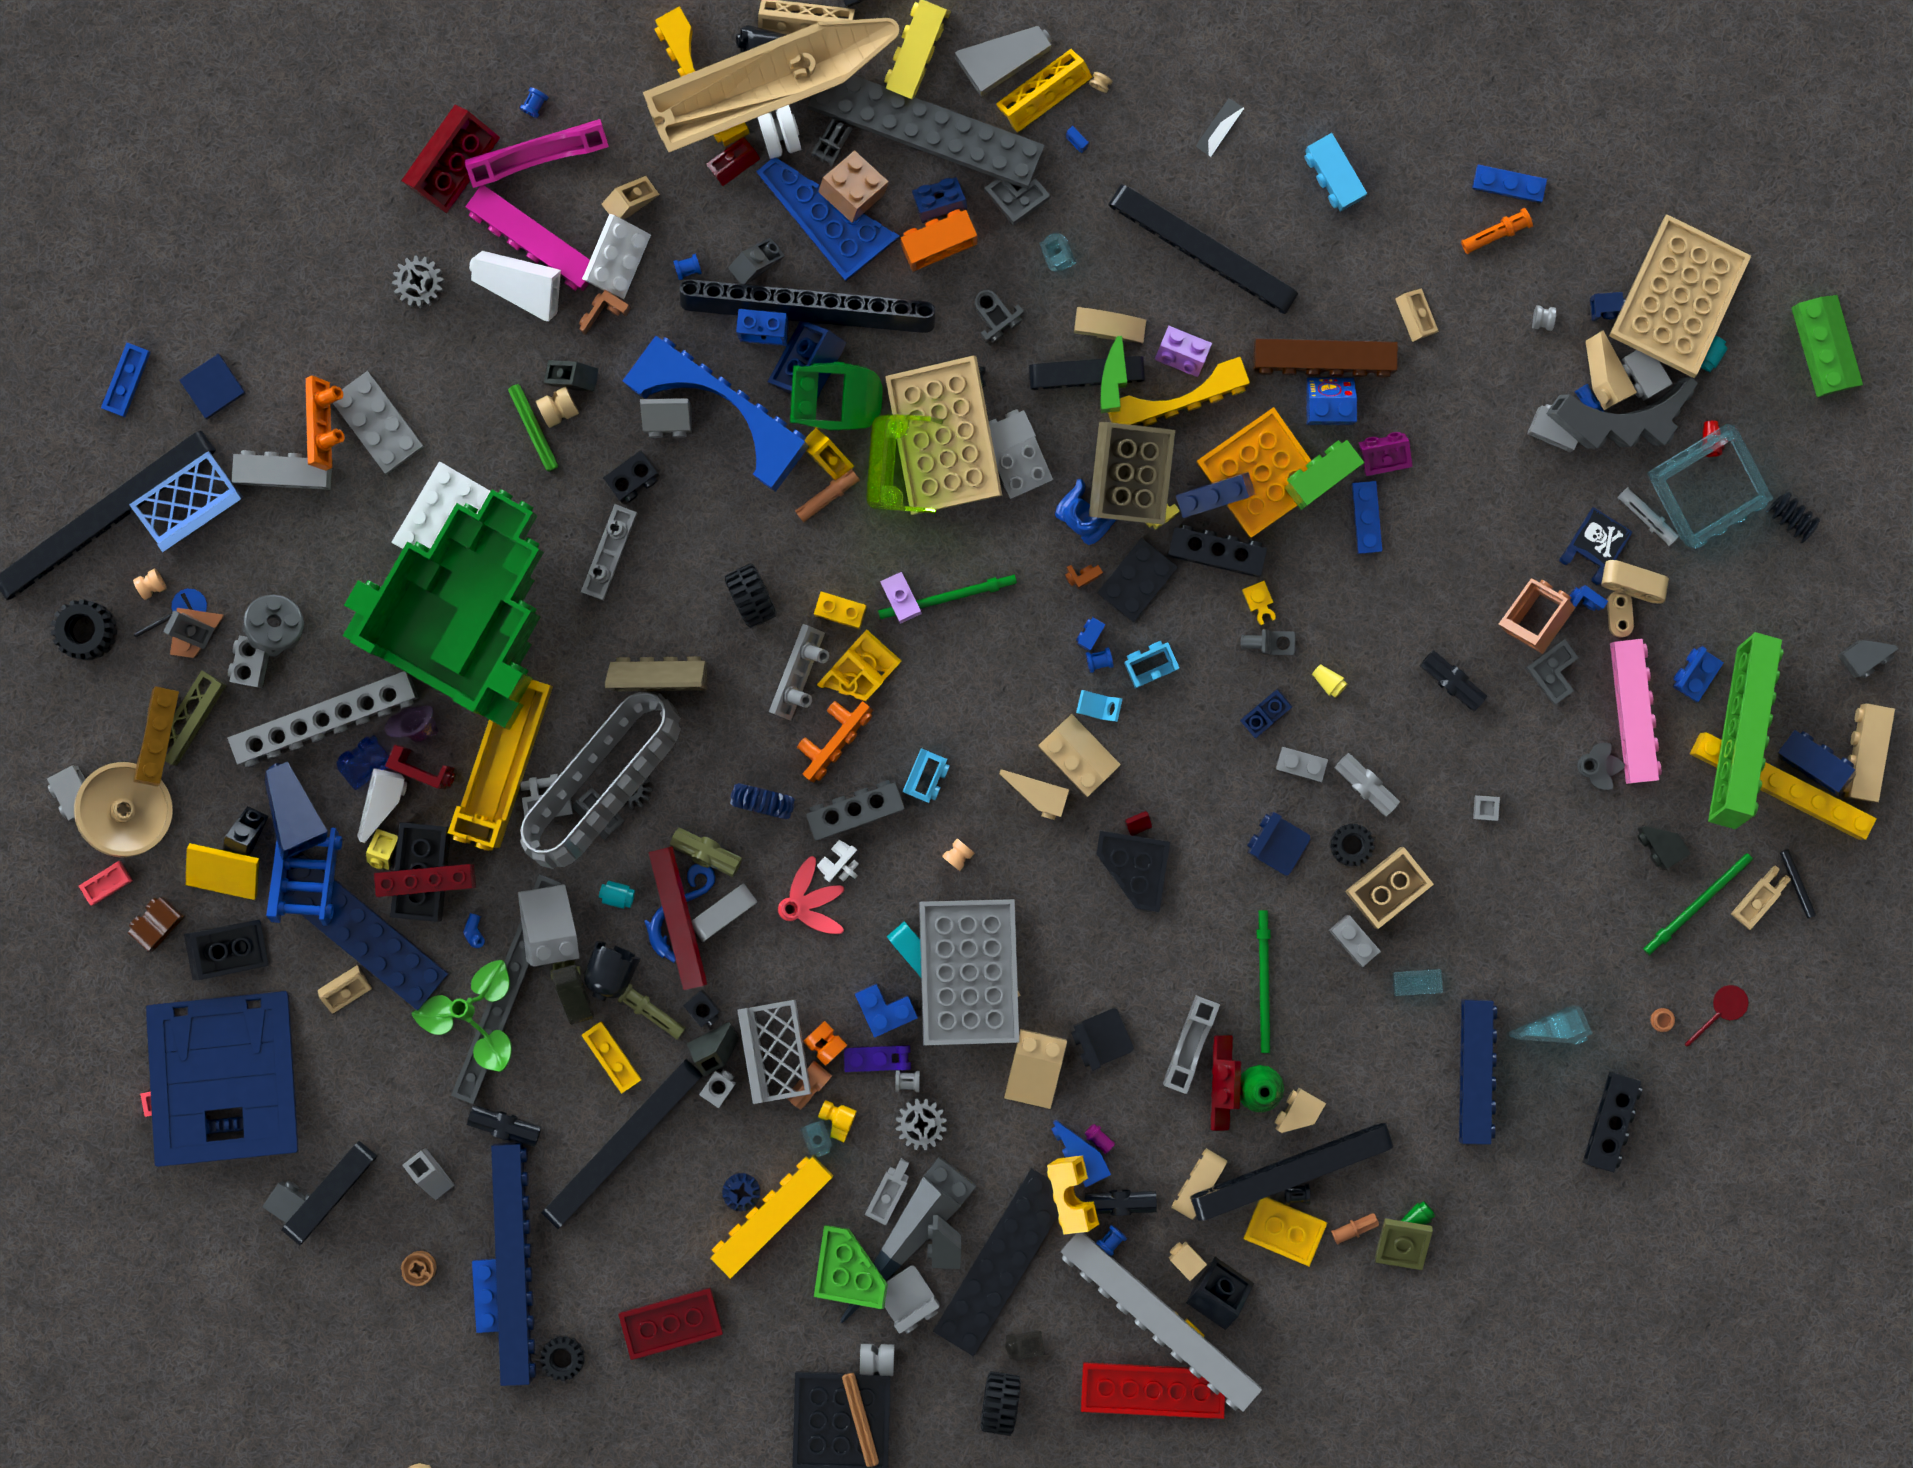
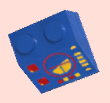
[1307,378,1357,425]

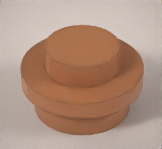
[1650,1008,1675,1032]

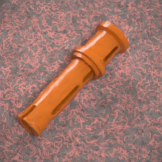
[1461,208,1533,254]

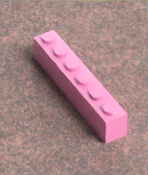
[1610,639,1662,784]

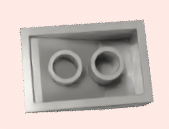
[518,884,579,966]

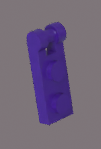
[844,1045,911,1072]

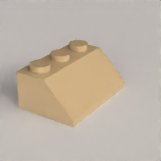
[1038,714,1121,797]

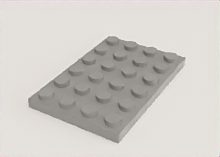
[919,899,1019,1046]

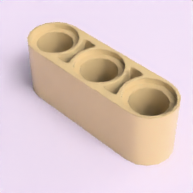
[1601,560,1669,604]
[1171,1148,1227,1220]

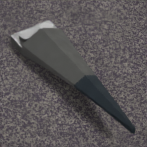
[841,1156,976,1323]

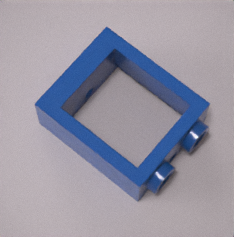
[736,309,789,346]

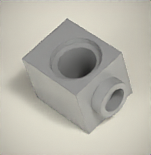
[699,1069,736,1108]

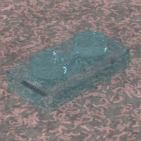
[1393,969,1443,996]

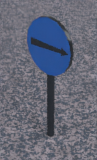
[134,588,207,637]

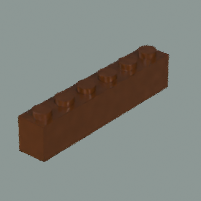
[1253,339,1398,377]

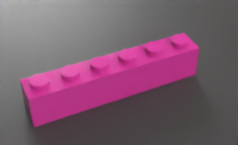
[466,185,590,291]

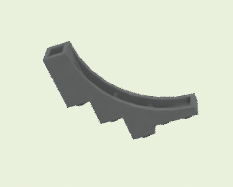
[1546,377,1698,449]

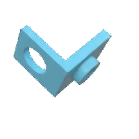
[1076,690,1122,722]

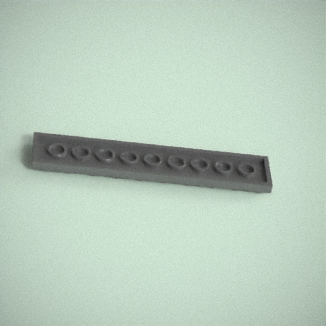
[808,75,1044,189]

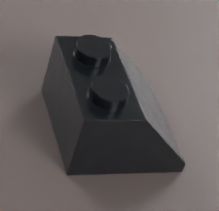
[1186,1257,1254,1330]

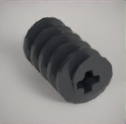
[1766,492,1820,543]

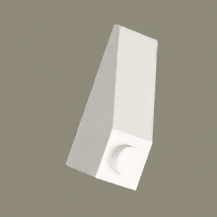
[357,769,407,843]

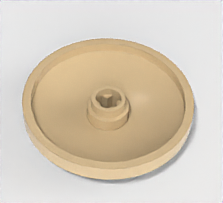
[74,762,172,857]

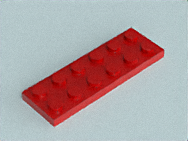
[1081,1362,1225,1419]

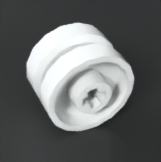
[758,105,802,159]

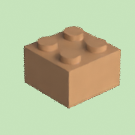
[818,150,889,223]

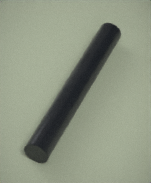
[1780,849,1816,918]

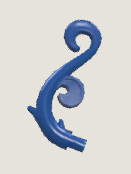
[644,864,715,963]

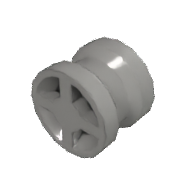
[1532,305,1556,331]

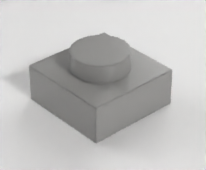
[1473,795,1500,821]

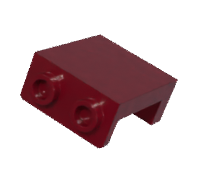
[385,744,456,790]

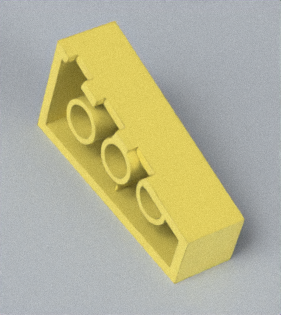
[884,0,951,99]

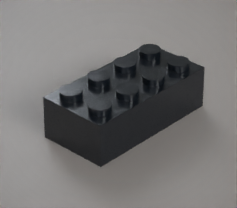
[390,822,451,922]

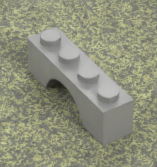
[1163,995,1220,1094]

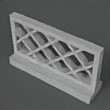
[737,1000,812,1104]

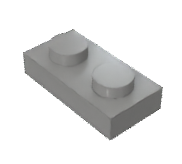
[1276,747,1328,782]

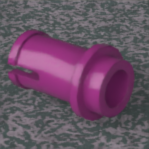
[1084,1124,1115,1154]

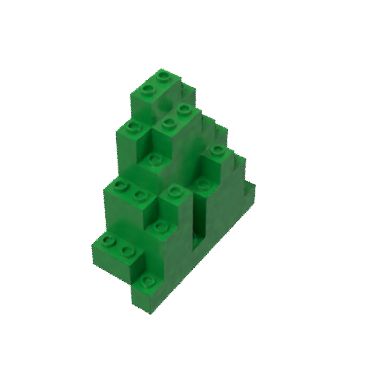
[343,489,544,730]

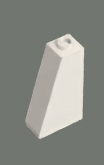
[469,251,561,321]

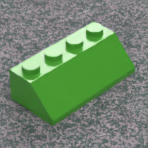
[1792,295,1863,398]

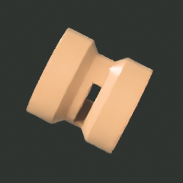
[133,568,167,600]
[942,839,975,871]

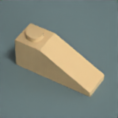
[1586,330,1637,410]
[999,769,1069,820]

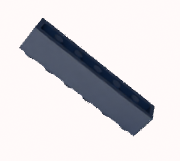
[1459,999,1497,1144]

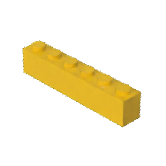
[710,1155,833,1279]

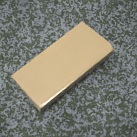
[1396,288,1439,342]
[318,965,372,1014]

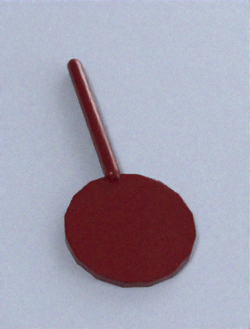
[1685,985,1749,1046]

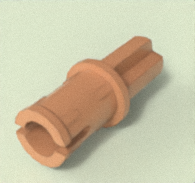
[1331,1213,1379,1245]

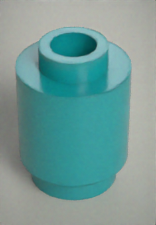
[1700,335,1728,372]
[599,880,635,909]

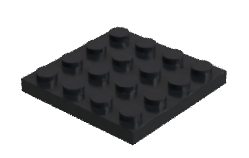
[792,1371,891,1468]

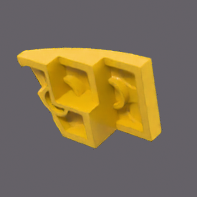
[817,629,901,701]

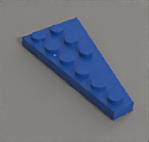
[756,158,900,282]

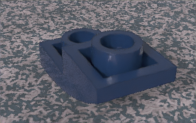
[1240,688,1293,738]

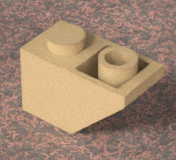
[1275,1088,1326,1133]

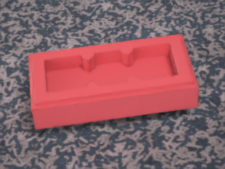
[79,861,133,906]

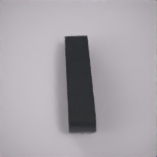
[1029,356,1145,390]
[281,1141,377,1246]

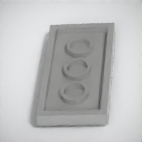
[333,371,424,475]

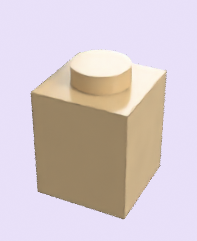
[1169,1241,1207,1281]

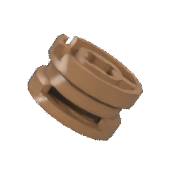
[401,1251,437,1286]

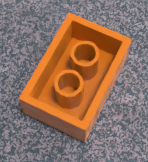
[901,209,977,272]

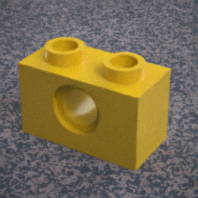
[814,592,867,629]

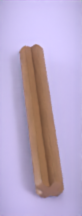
[842,1373,879,1467]

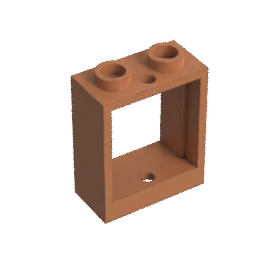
[1499,578,1575,654]

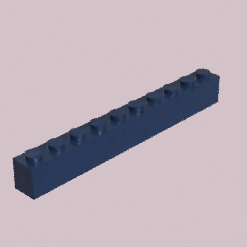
[491,1143,536,1386]

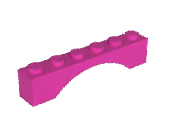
[465,119,609,188]

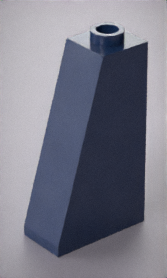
[265,761,328,860]

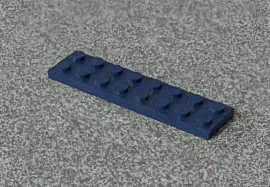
[283,854,449,1011]

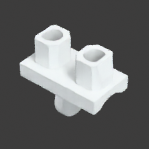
[817,840,859,882]

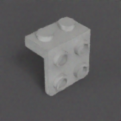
[885,1265,940,1334]

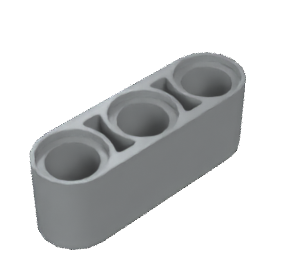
[691,883,757,943]

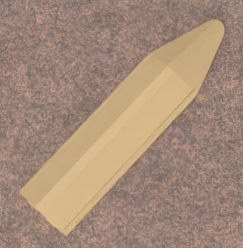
[643,18,899,152]

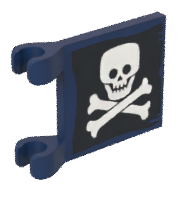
[1559,507,1632,585]

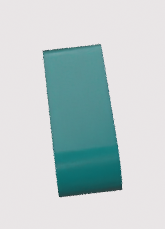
[886,921,921,977]

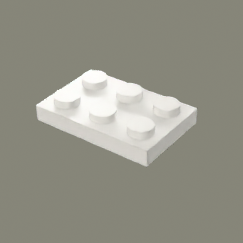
[582,214,651,299]

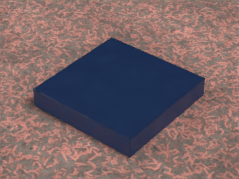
[179,354,246,419]

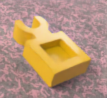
[1242,581,1276,625]

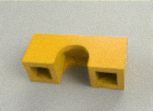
[1047,1155,1099,1234]

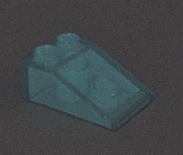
[1507,1005,1593,1045]

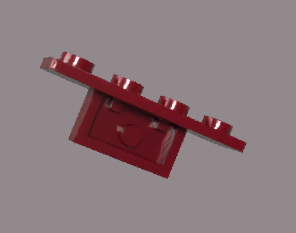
[1210,1035,1241,1131]

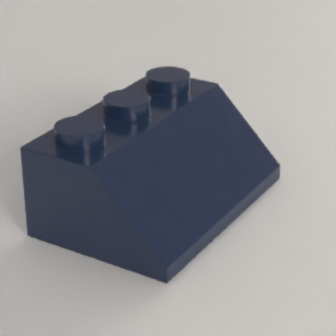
[768,321,847,398]

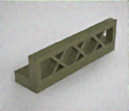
[165,670,227,766]

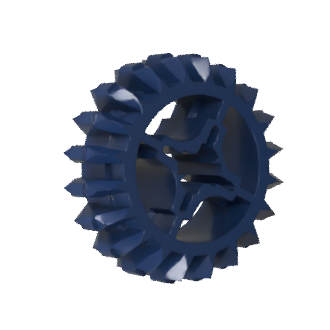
[730,783,795,819]

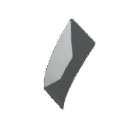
[1196,98,1244,157]

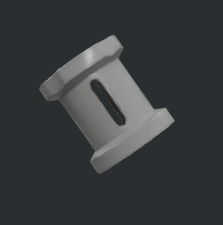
[895,1070,920,1092]

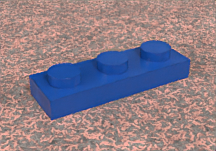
[1472,165,1547,203]
[101,343,151,417]
[1352,481,1382,554]
[472,1259,498,1333]

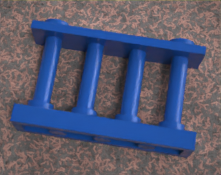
[266,828,342,926]

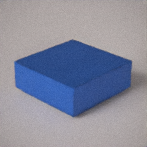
[1066,126,1089,153]

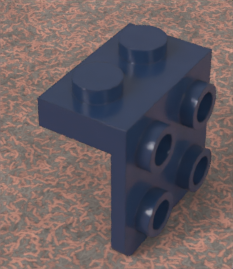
[1247,812,1310,875]

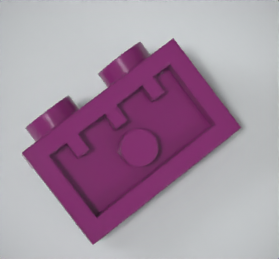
[1359,432,1413,476]

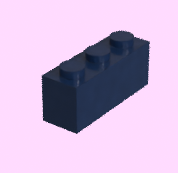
[1176,472,1255,518]
[1778,730,1856,797]

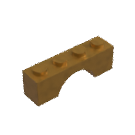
[133,686,179,786]

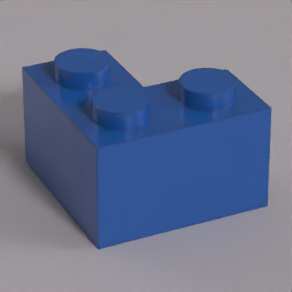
[855,983,918,1038]

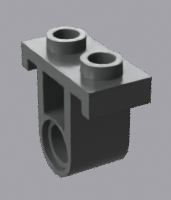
[975,290,1024,344]

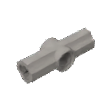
[1334,753,1400,816]

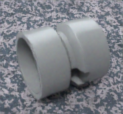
[860,1344,894,1376]

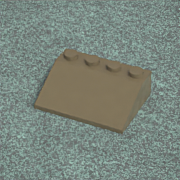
[1089,422,1175,525]
[605,657,707,692]

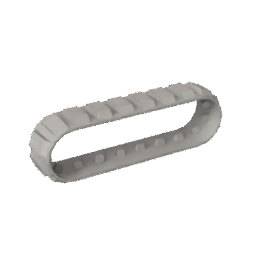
[520,691,681,869]

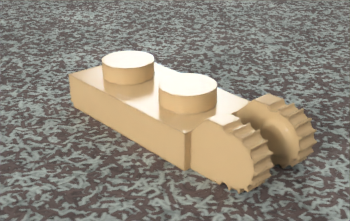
[1731,865,1791,930]

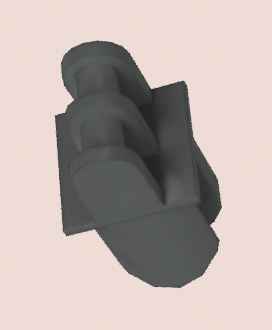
[811,118,853,167]

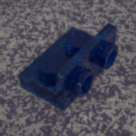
[336,735,389,790]

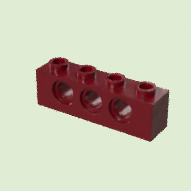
[374,864,476,897]

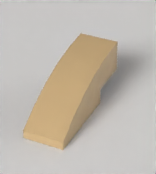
[1074,307,1146,343]

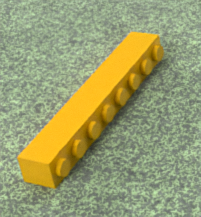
[1690,732,1877,840]

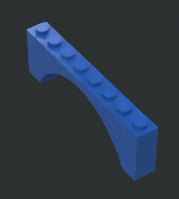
[623,336,809,492]

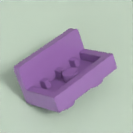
[1155,325,1212,377]

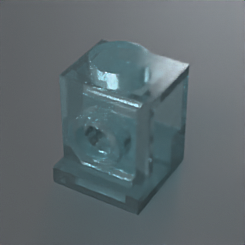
[1039,233,1077,273]
[800,1119,833,1157]

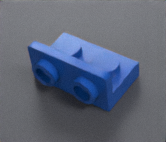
[1673,646,1724,702]

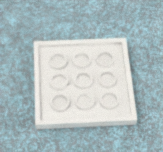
[392,461,490,549]

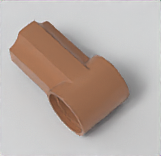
[787,1060,832,1110]

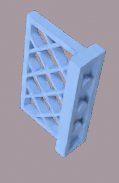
[129,451,243,552]

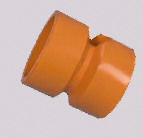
[803,1021,847,1066]

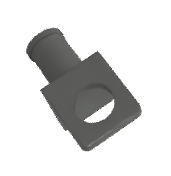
[1241,629,1296,655]

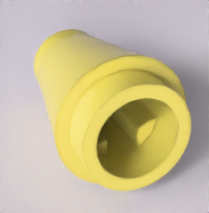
[1312,664,1348,698]

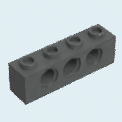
[806,780,905,841]

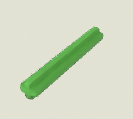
[508,384,558,472]

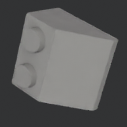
[640,398,692,438]

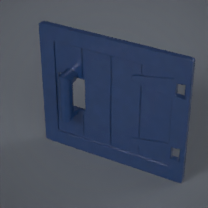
[146,991,299,1167]

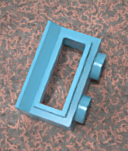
[1124,641,1179,688]
[903,748,950,803]

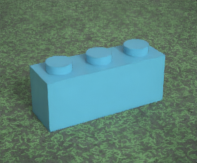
[1304,133,1367,212]

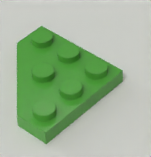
[814,1225,888,1309]

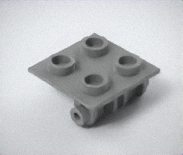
[995,436,1053,499]

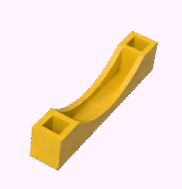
[654,6,749,147]
[1108,357,1250,426]

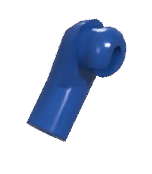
[463,913,485,948]

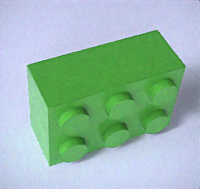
[1284,440,1364,510]

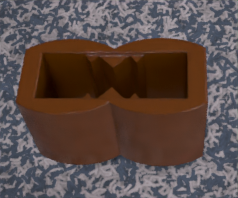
[127,897,185,952]

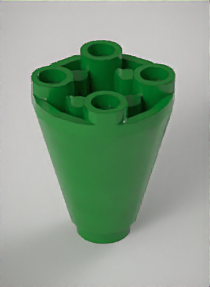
[1240,1065,1284,1113]

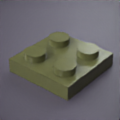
[1375,1218,1433,1270]

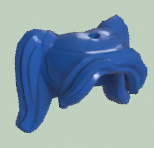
[1055,479,1117,545]

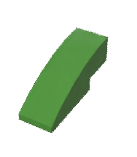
[1100,336,1127,413]

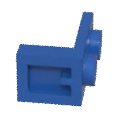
[1569,585,1608,611]

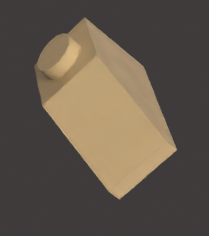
[602,176,660,219]

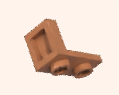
[579,290,631,335]

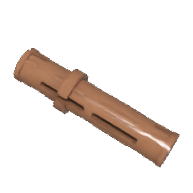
[795,469,860,522]

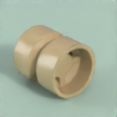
[536,386,579,428]

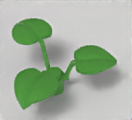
[412,960,512,1072]

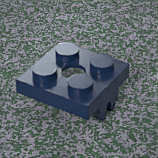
[912,177,967,223]

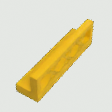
[996,49,1093,133]

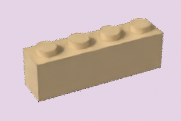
[1843,704,1895,802]

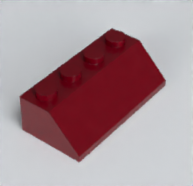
[401,104,500,214]

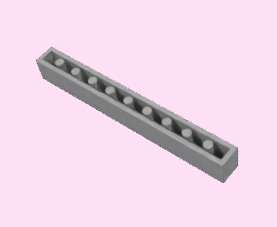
[1061,1232,1262,1412]

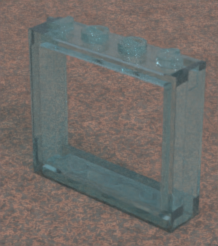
[1647,424,1773,548]

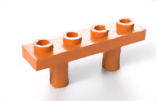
[305,375,345,471]
[797,701,873,783]

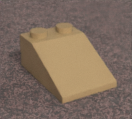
[1004,1029,1067,1109]

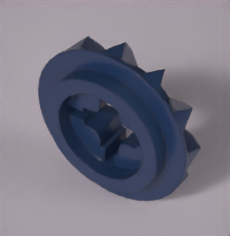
[722,1173,760,1211]

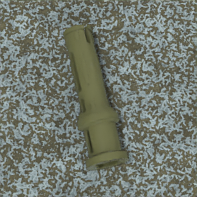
[618,984,686,1040]

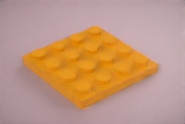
[1196,407,1311,539]

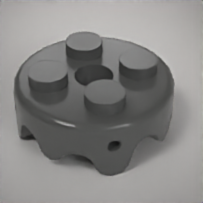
[242,594,304,657]

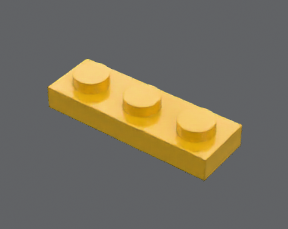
[582,1021,642,1094]

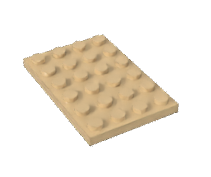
[1609,215,1751,378]
[885,355,1002,515]

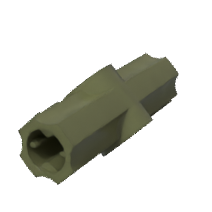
[670,827,742,877]

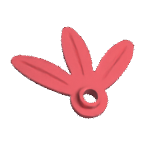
[778,856,844,934]

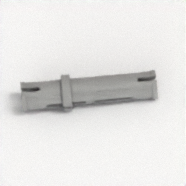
[1617,487,1680,546]

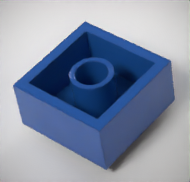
[1076,617,1106,652]

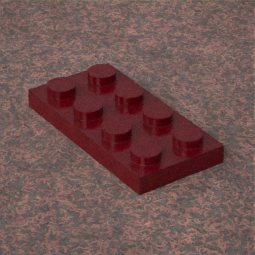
[618,1287,723,1360]

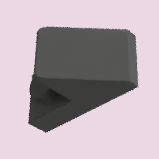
[163,611,215,649]

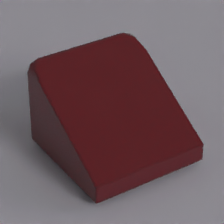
[1125,811,1152,836]

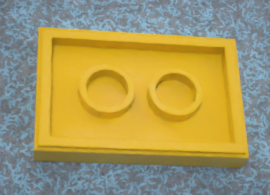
[185,843,259,900]
[1243,1197,1327,1267]

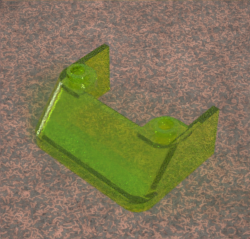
[866,414,943,514]

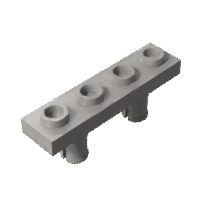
[581,504,638,601]
[769,624,829,721]

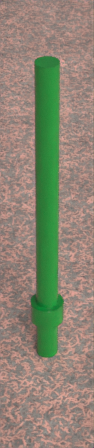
[878,574,1017,619]
[1643,853,1753,956]
[1256,910,1271,1053]

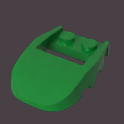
[790,362,883,431]

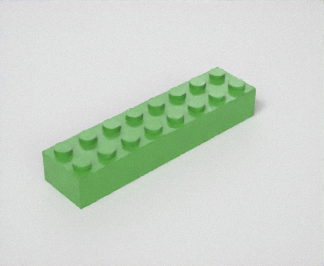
[1708,632,1783,829]

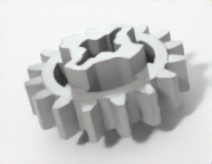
[392,256,445,308]
[896,1098,947,1150]

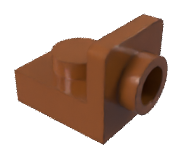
[1065,564,1103,589]

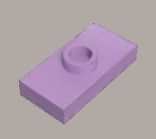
[880,572,922,624]

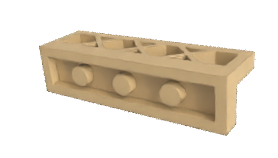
[758,0,855,35]

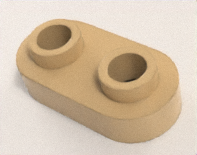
[1607,591,1634,638]

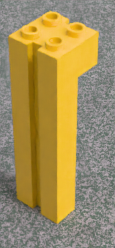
[448,680,553,851]

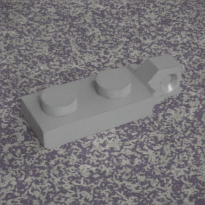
[865,1158,909,1225]

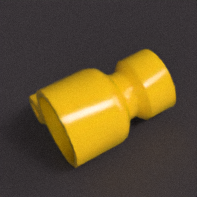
[818,1100,857,1143]

